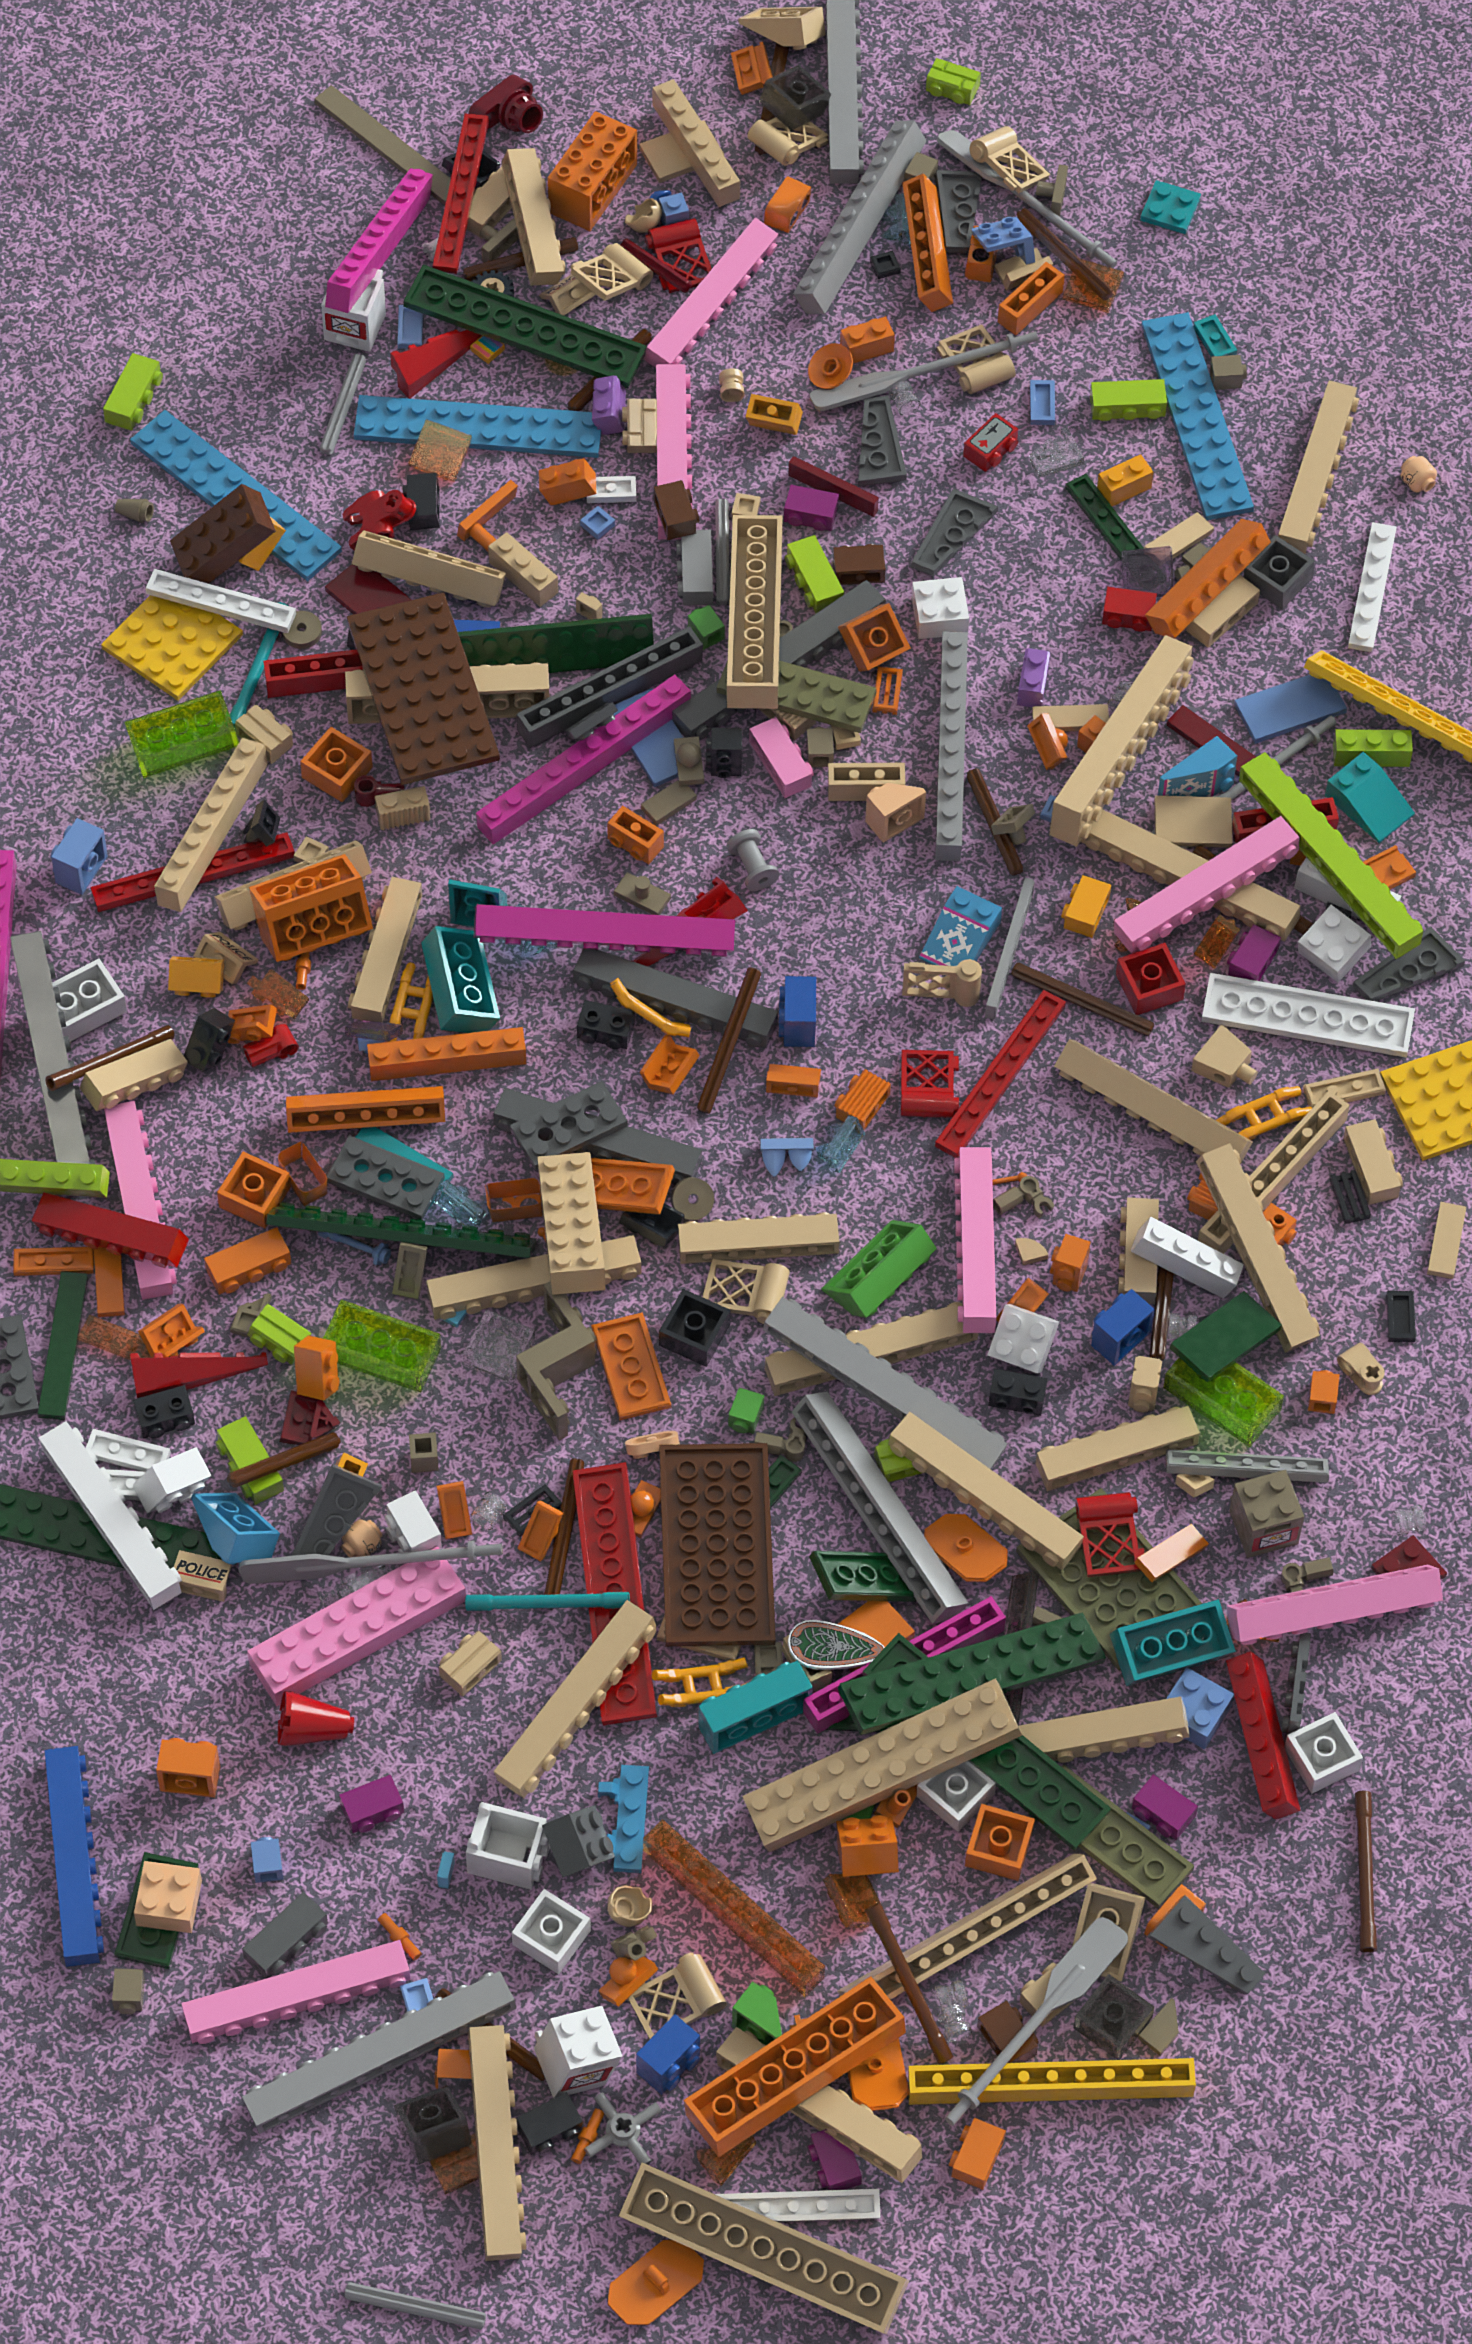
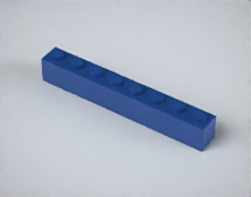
[45,1746,104,1967]

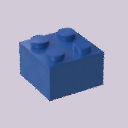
[779,976,816,1047]
[1091,1289,1155,1366]
[636,2014,700,2095]

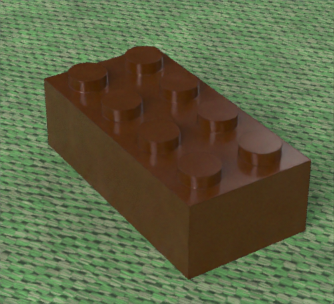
[170,484,276,584]

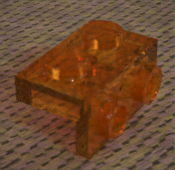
[247,969,309,1019]
[823,1874,885,1928]

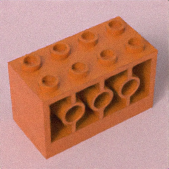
[548,111,637,231]
[249,854,373,962]

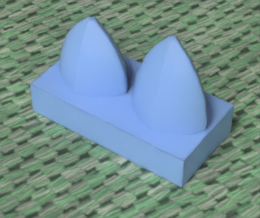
[760,1138,814,1177]

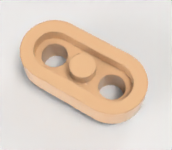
[625,1431,680,1459]

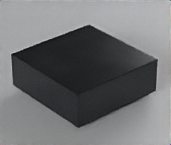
[870,251,901,279]

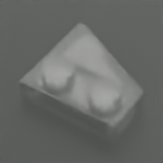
[1030,426,1084,478]
[319,1565,391,1606]

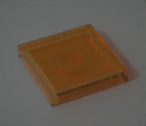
[1063,259,1124,313]
[408,419,472,482]

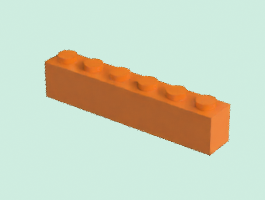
[902,173,953,312]
[1145,519,1271,639]
[367,1027,526,1081]
[286,1086,446,1133]

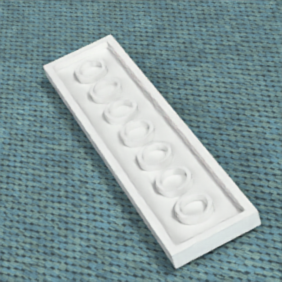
[1201,973,1415,1058]

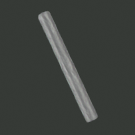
[320,354,366,455]
[715,499,730,605]
[345,2282,486,2330]

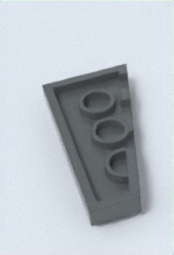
[935,170,982,253]
[858,395,907,487]
[911,488,998,576]
[1353,926,1465,1002]
[291,1464,382,1556]
[1281,1633,1311,1742]
[1147,1895,1266,1995]

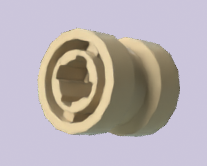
[719,368,744,402]

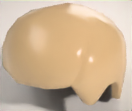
[625,198,662,233]
[607,1885,652,1927]

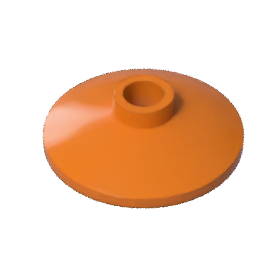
[808,343,853,390]

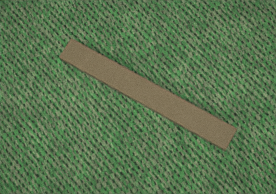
[314,85,451,206]

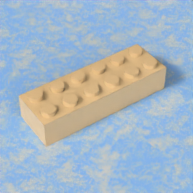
[538,1152,606,1295]

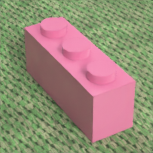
[749,717,814,798]

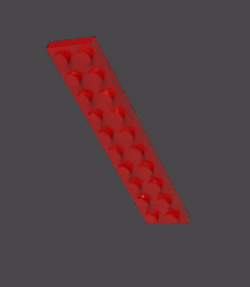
[573,1462,657,1726]

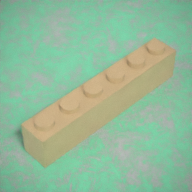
[652,79,740,207]
[502,148,565,286]
[352,530,506,607]
[214,840,372,930]
[348,877,422,1025]
[678,1212,839,1264]
[1036,1406,1200,1491]
[1019,1696,1190,1763]

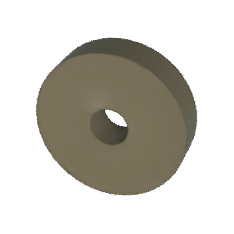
[282,611,322,649]
[671,1177,714,1220]

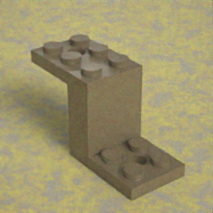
[516,1281,597,1440]

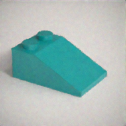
[1325,752,1415,843]
[448,879,507,928]

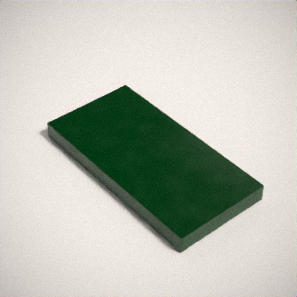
[1169,1291,1282,1383]
[809,1551,917,1602]
[114,1852,199,1969]

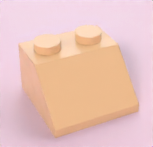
[865,783,926,843]

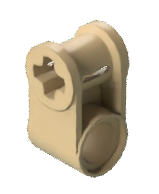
[1337,1343,1385,1395]

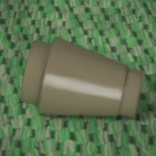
[115,499,154,523]

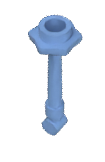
[318,1231,391,1266]

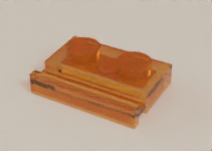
[427,2133,479,2195]

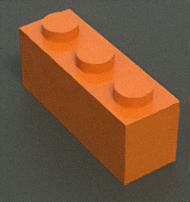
[997,262,1065,335]
[204,1227,292,1295]

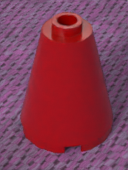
[277,1691,354,1746]

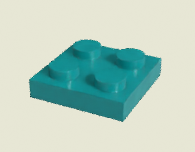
[1140,180,1201,235]

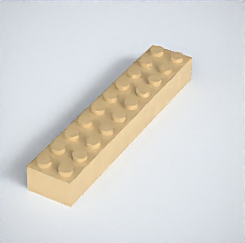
[727,515,782,709]
[1049,635,1194,847]
[742,1678,1022,1852]
[619,2163,909,2334]

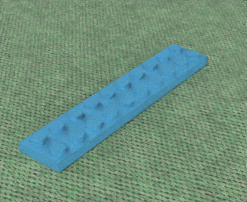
[1141,312,1254,520]
[354,395,601,458]
[130,410,342,582]

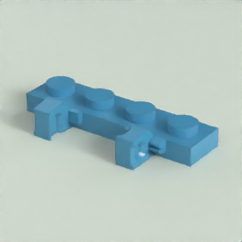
[598,1765,649,1873]

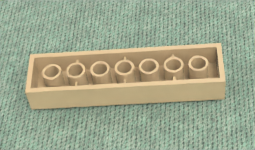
[345,663,550,724]

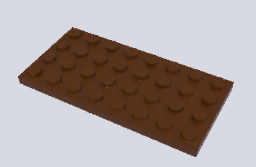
[347,592,500,785]
[659,1443,776,1647]

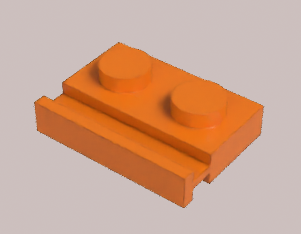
[731,41,774,95]
[1363,845,1416,889]

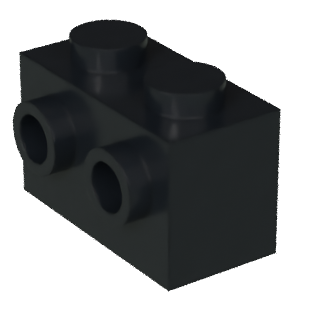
[403,473,440,530]
[706,728,742,778]
[577,1000,635,1049]
[184,1008,235,1072]
[988,1369,1048,1416]
[133,1385,195,1439]
[516,2092,583,2155]

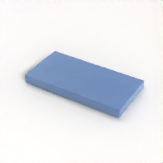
[1234,675,1347,744]
[614,688,683,787]

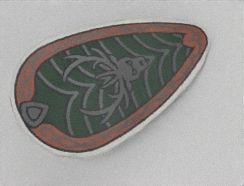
[788,1620,885,1670]

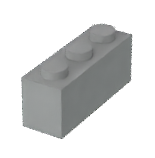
[676,530,713,605]

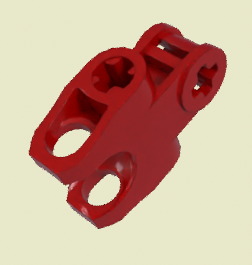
[342,490,416,551]

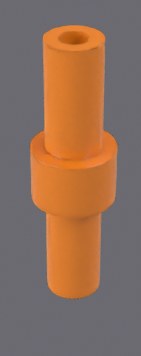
[295,952,311,990]
[378,1913,422,1961]
[571,2108,605,2164]

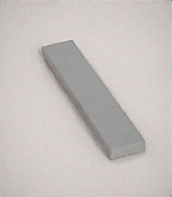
[985,877,1035,1020]
[1165,1449,1329,1483]

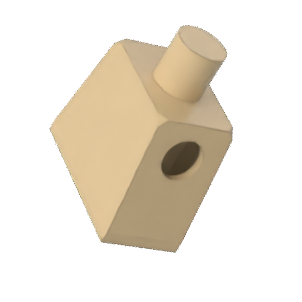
[1191,1024,1258,1088]

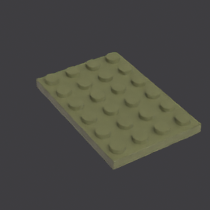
[1016,1488,1202,1671]

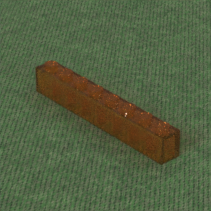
[643,1819,825,1997]

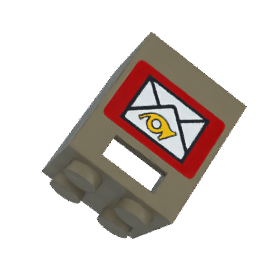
[1229,1470,1304,1558]

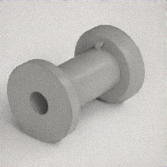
[726,829,780,892]

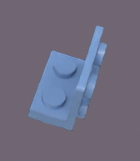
[972,217,1035,265]

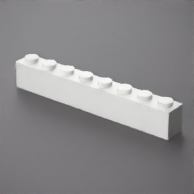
[39,1421,182,1610]

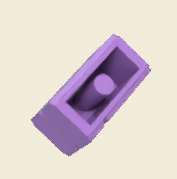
[592,375,626,435]
[1017,648,1050,707]

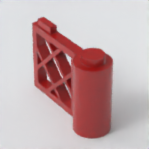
[644,218,712,293]
[901,1050,959,1118]
[1075,1492,1144,1577]

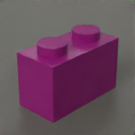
[784,485,839,531]
[1227,924,1281,981]
[339,1774,404,1833]
[1132,1774,1198,1840]
[807,2129,862,2190]

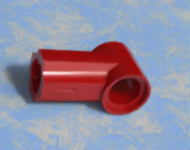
[243,1024,299,1067]

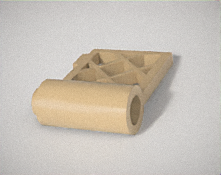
[747,109,829,166]
[969,126,1050,194]
[570,243,654,301]
[937,324,1016,394]
[902,959,982,1007]
[703,1259,790,1324]
[628,1952,727,2039]

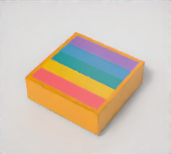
[470,336,505,364]

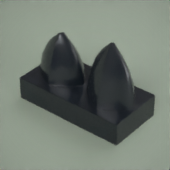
[243,800,280,847]

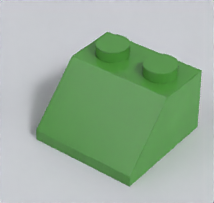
[732,1982,782,2045]

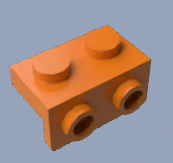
[228,1004,277,1044]
[640,1035,700,1095]
[138,1304,205,1358]

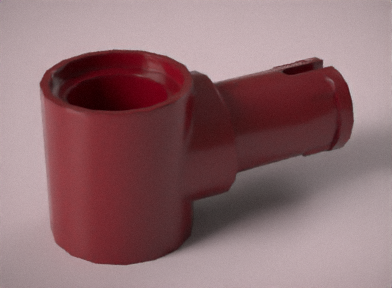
[354,775,405,807]

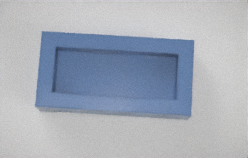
[1030,380,1055,425]

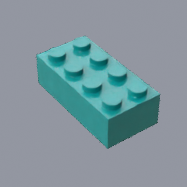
[421,926,500,1033]
[1109,1599,1236,1687]
[698,1660,813,1754]

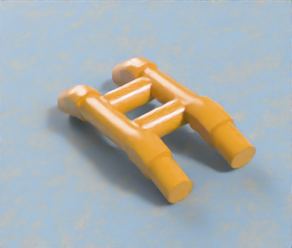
[386,962,433,1042]
[610,978,691,1038]
[1216,1086,1312,1140]
[652,1657,749,1707]

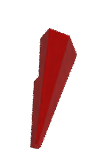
[390,329,482,399]
[633,877,748,967]
[130,1352,268,1398]

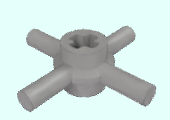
[584,2092,662,2165]

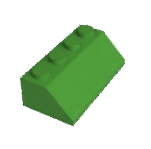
[821,1220,937,1318]

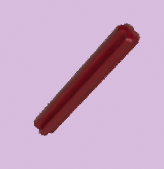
[620,238,692,293]

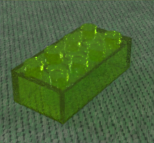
[124,690,239,778]
[323,1299,441,1393]
[1163,1358,1284,1447]

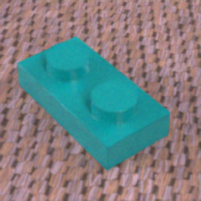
[1193,314,1237,357]

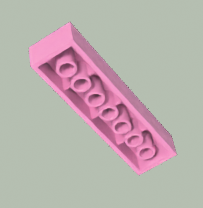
[247,1546,466,1707]

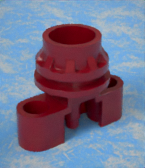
[468,74,543,133]

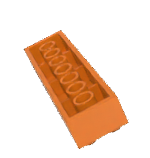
[684,1976,906,2157]

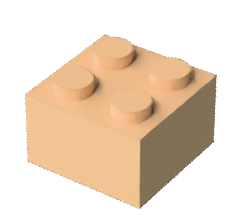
[134,1861,202,1933]

